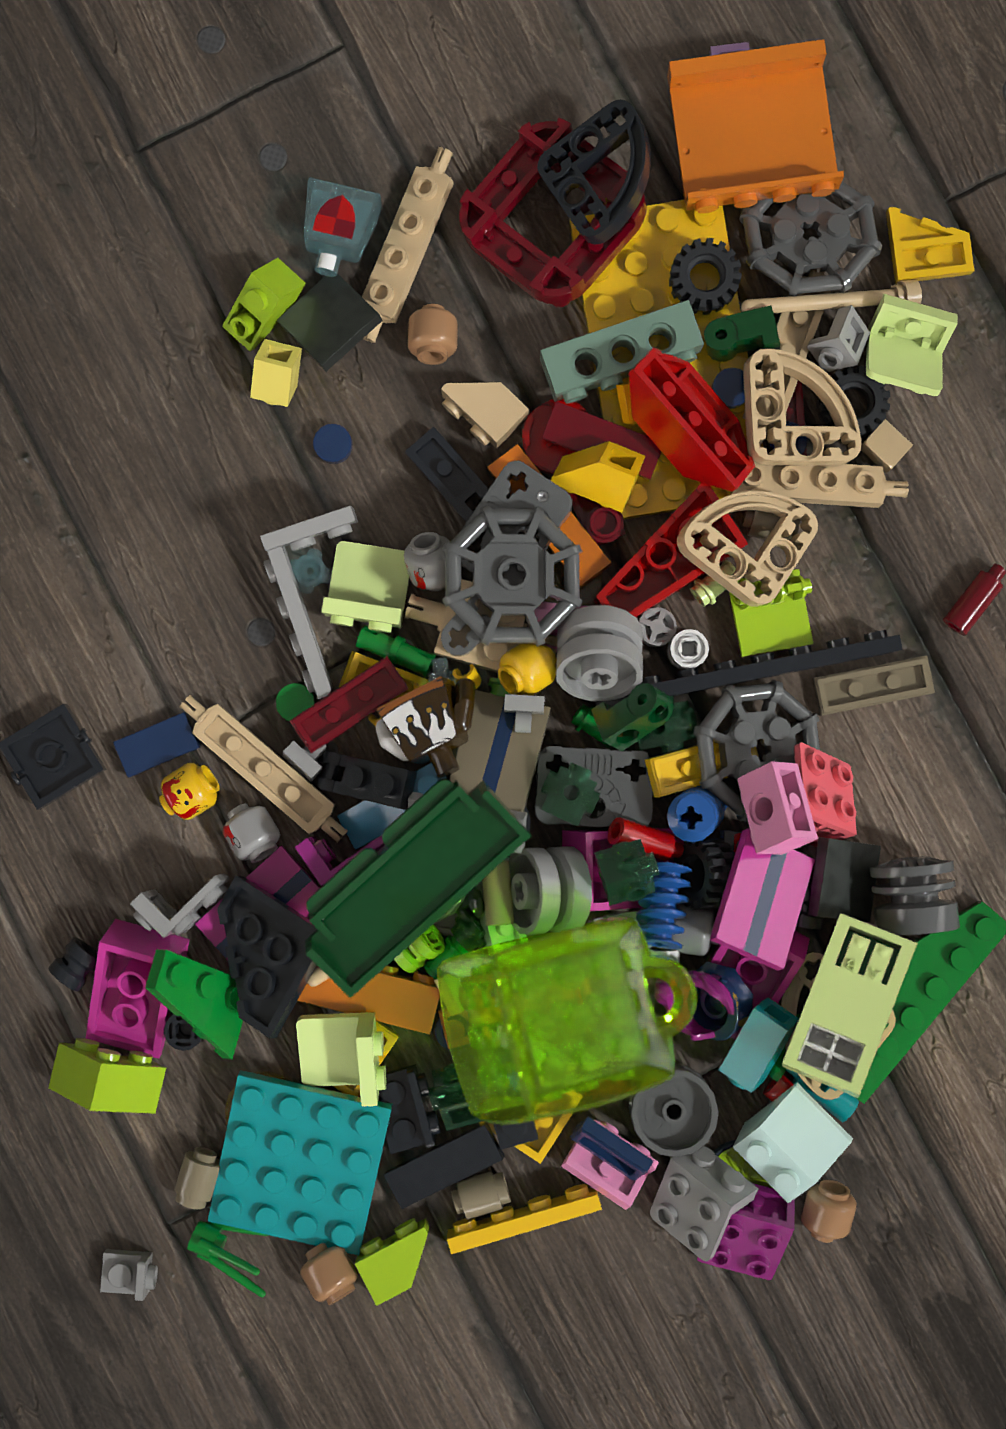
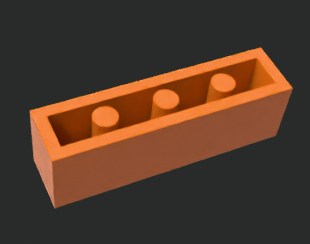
[297,964,441,1035]

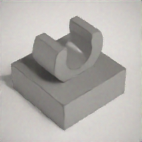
[504,694,545,733]
[282,740,327,783]

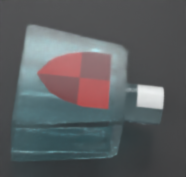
[304,177,382,277]

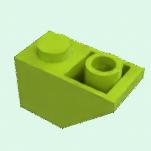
[222,258,306,351]
[355,1218,429,1306]

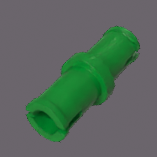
[356,624,436,677]

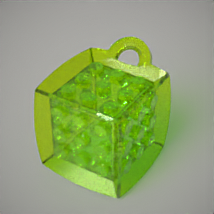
[437,917,697,1125]

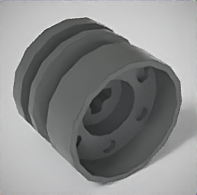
[870,856,960,935]

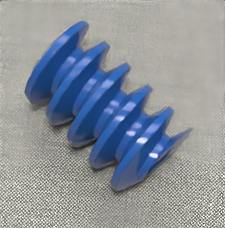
[667,786,727,842]
[633,862,693,949]

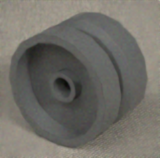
[628,1061,718,1157]

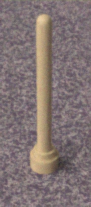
[741,279,922,313]

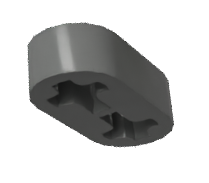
[441,595,502,657]

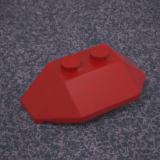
[629,347,755,492]

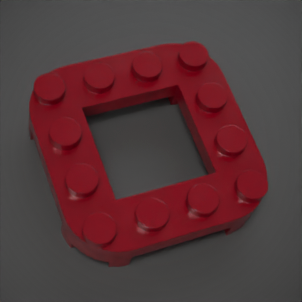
[459,118,647,307]

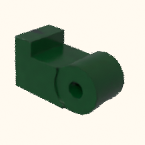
[704,305,780,362]
[591,683,674,751]

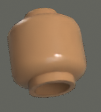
[407,304,458,365]
[801,1180,857,1243]
[300,1243,358,1305]

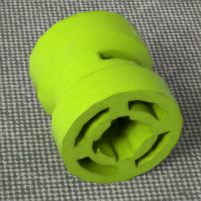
[394,925,445,973]

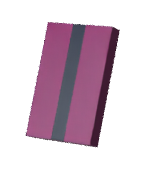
[710,828,815,970]
[195,845,320,959]

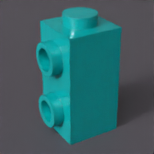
[719,997,799,1093]

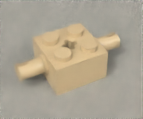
[405,579,557,673]

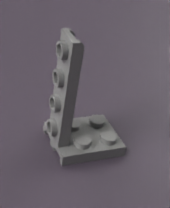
[260,506,358,699]

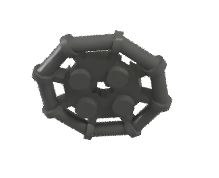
[739,181,882,296]
[442,505,583,646]
[693,680,820,822]

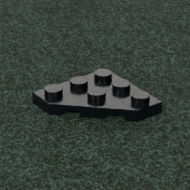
[217,875,317,1039]

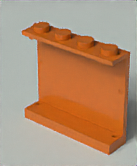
[667,39,844,213]

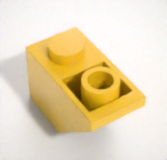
[551,441,645,513]

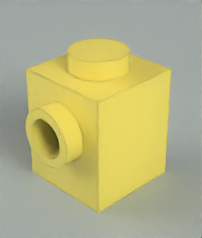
[250,339,302,407]

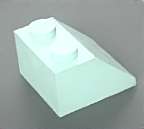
[733,1082,853,1203]

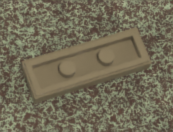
[812,656,935,716]

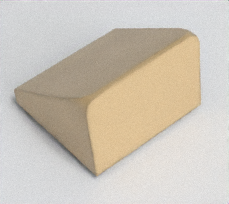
[861,419,913,473]

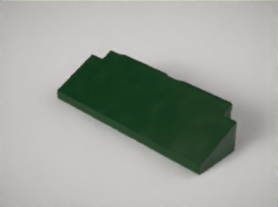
[305,779,531,998]

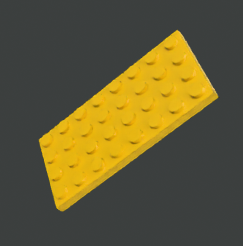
[569,200,764,520]

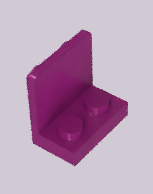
[295,835,385,886]
[697,1183,795,1280]

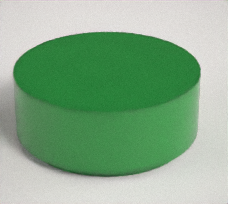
[276,683,316,721]

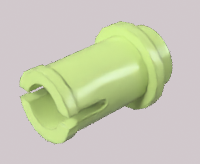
[690,560,736,607]

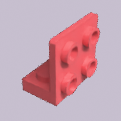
[794,742,857,847]

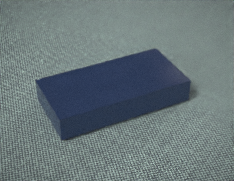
[113,712,201,778]
[570,1117,653,1181]

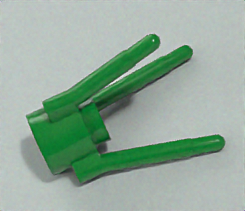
[187,1220,269,1297]

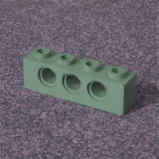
[540,300,704,404]

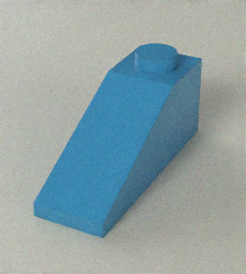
[337,763,449,850]

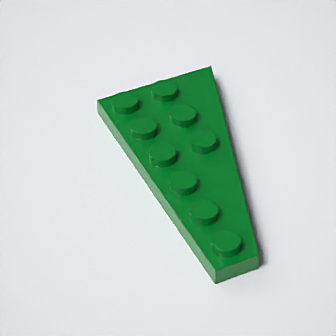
[796,901,1006,1104]

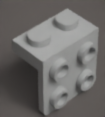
[130,873,230,938]
[650,1146,759,1261]

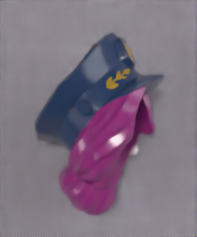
[654,961,753,1041]

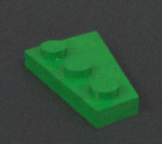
[145,949,243,1060]

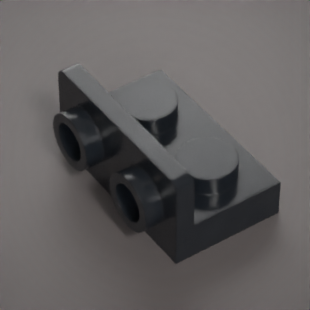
[378,1064,441,1154]

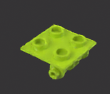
[729,569,813,657]

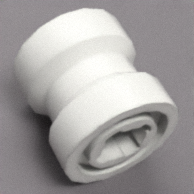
[667,629,709,670]

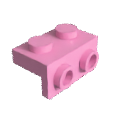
[561,1119,659,1210]

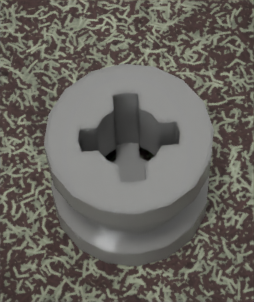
[638,607,677,648]

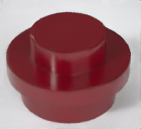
[585,505,624,543]

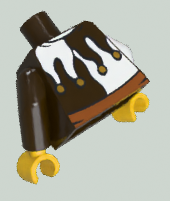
[368,664,482,778]

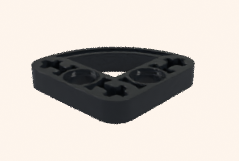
[537,99,651,245]

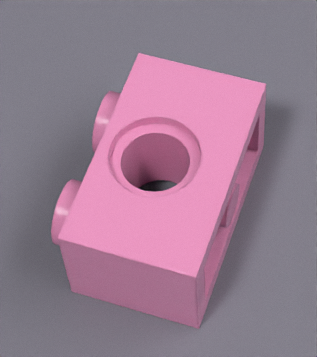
[737,761,818,855]

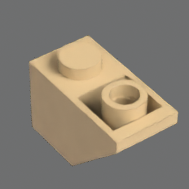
[441,382,529,449]

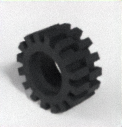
[669,238,742,315]
[816,366,891,438]
[674,838,735,909]

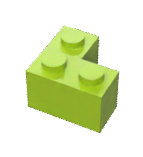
[48,1038,166,1114]

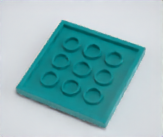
[208,1070,393,1255]

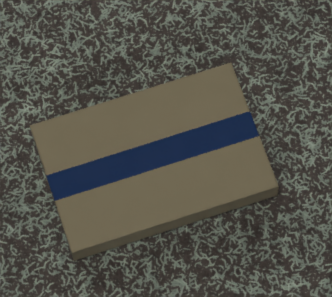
[450,690,551,812]

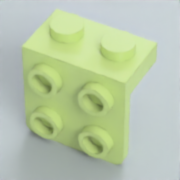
[866,294,958,396]
[322,541,409,633]
[296,1012,386,1106]

